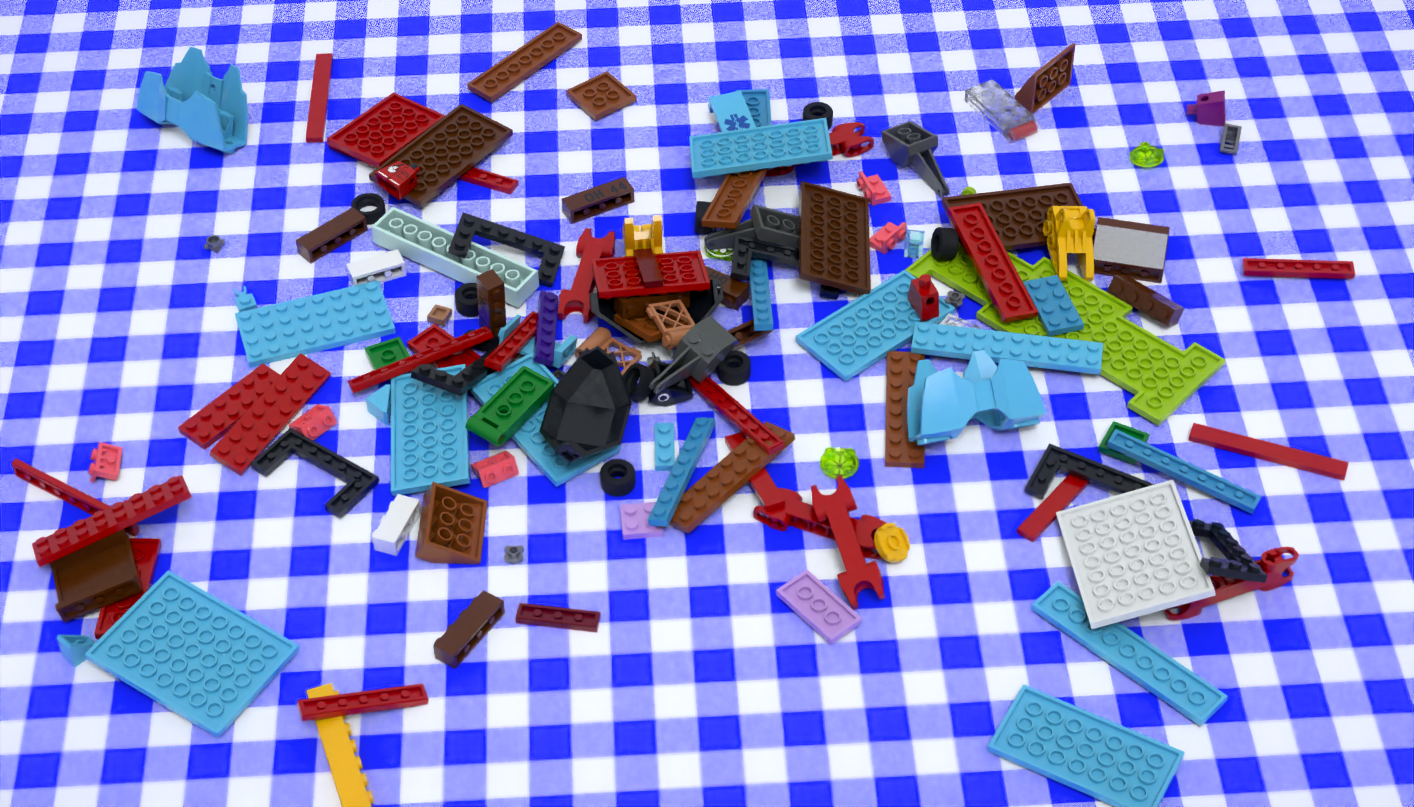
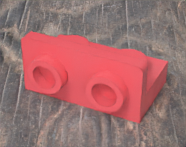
[857,171,891,206]
[869,222,907,254]
[289,404,337,441]
[88,441,123,483]
[471,450,519,488]

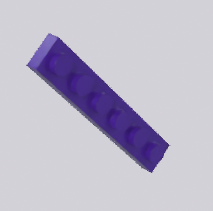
[533,290,559,367]

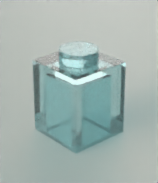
[904,229,925,258]

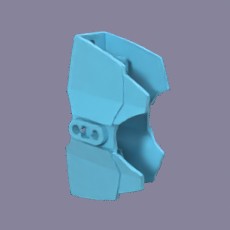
[136,47,248,153]
[907,350,1046,446]

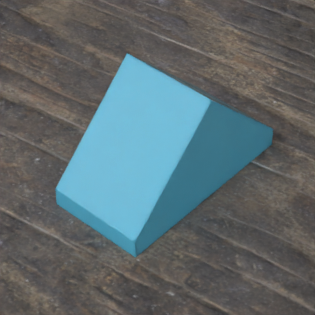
[366,384,391,425]
[57,634,96,668]

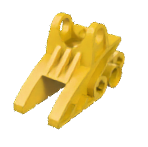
[1043,206,1095,281]
[622,215,663,256]

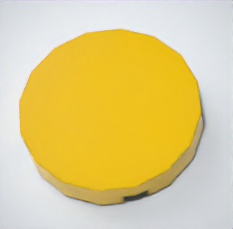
[874,523,910,563]

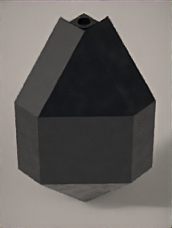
[589,279,725,344]
[540,346,632,463]

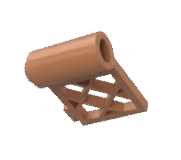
[646,299,695,350]
[575,327,642,377]

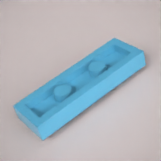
[655,423,675,471]

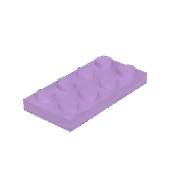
[776,569,862,644]

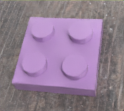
[620,502,663,540]

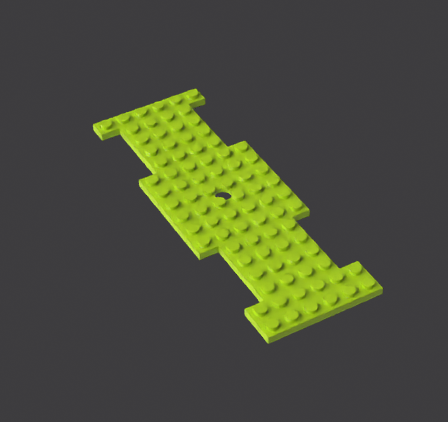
[905,242,1226,426]

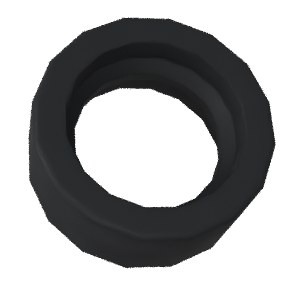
[351,193,386,225]
[623,363,655,402]

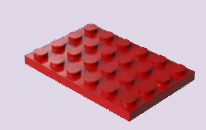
[327,92,446,168]
[592,250,710,299]

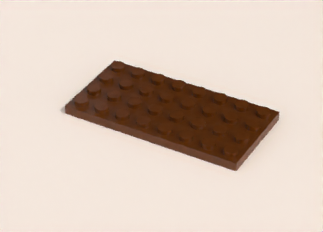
[369,104,513,207]
[799,181,871,295]
[941,183,1096,255]

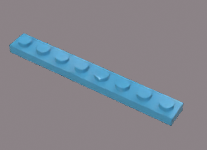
[749,257,773,331]
[648,417,716,526]
[1107,429,1262,514]

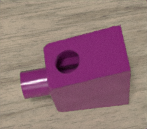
[1187,90,1226,127]

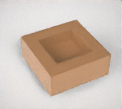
[427,304,452,326]

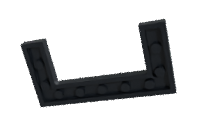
[448,212,565,288]
[730,235,839,300]
[411,329,499,396]
[251,428,380,519]
[1024,443,1155,500]
[1189,519,1268,583]

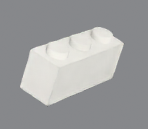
[346,249,407,286]
[371,494,421,556]

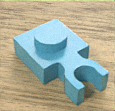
[234,286,257,312]

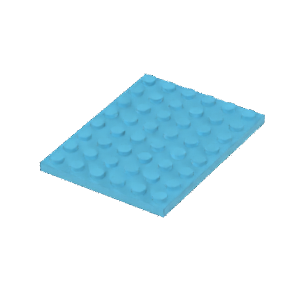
[84,570,300,738]

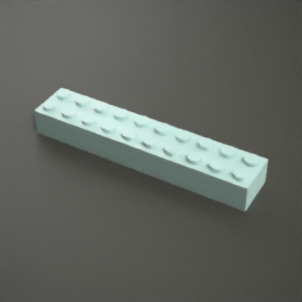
[371,207,539,308]

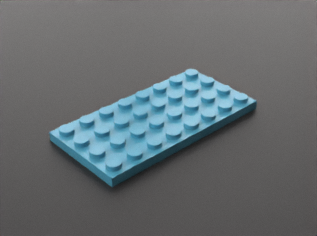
[689,118,833,178]
[795,270,955,382]
[235,280,396,368]
[469,353,620,487]
[391,364,470,496]
[987,684,1185,807]

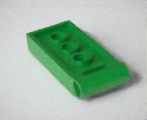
[465,365,555,447]

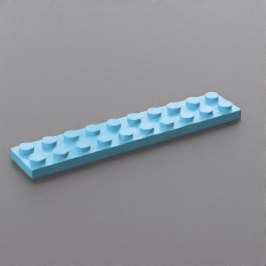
[911,321,1103,375]
[1031,581,1228,726]

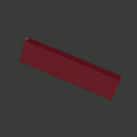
[633,248,663,288]
[515,603,601,632]

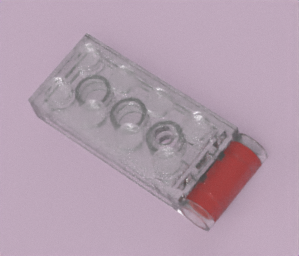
[964,79,1041,143]

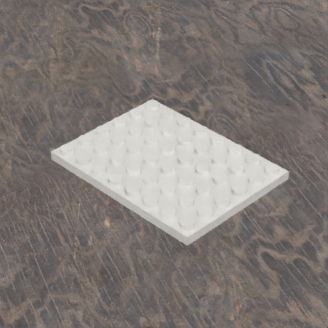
[1056,480,1216,629]

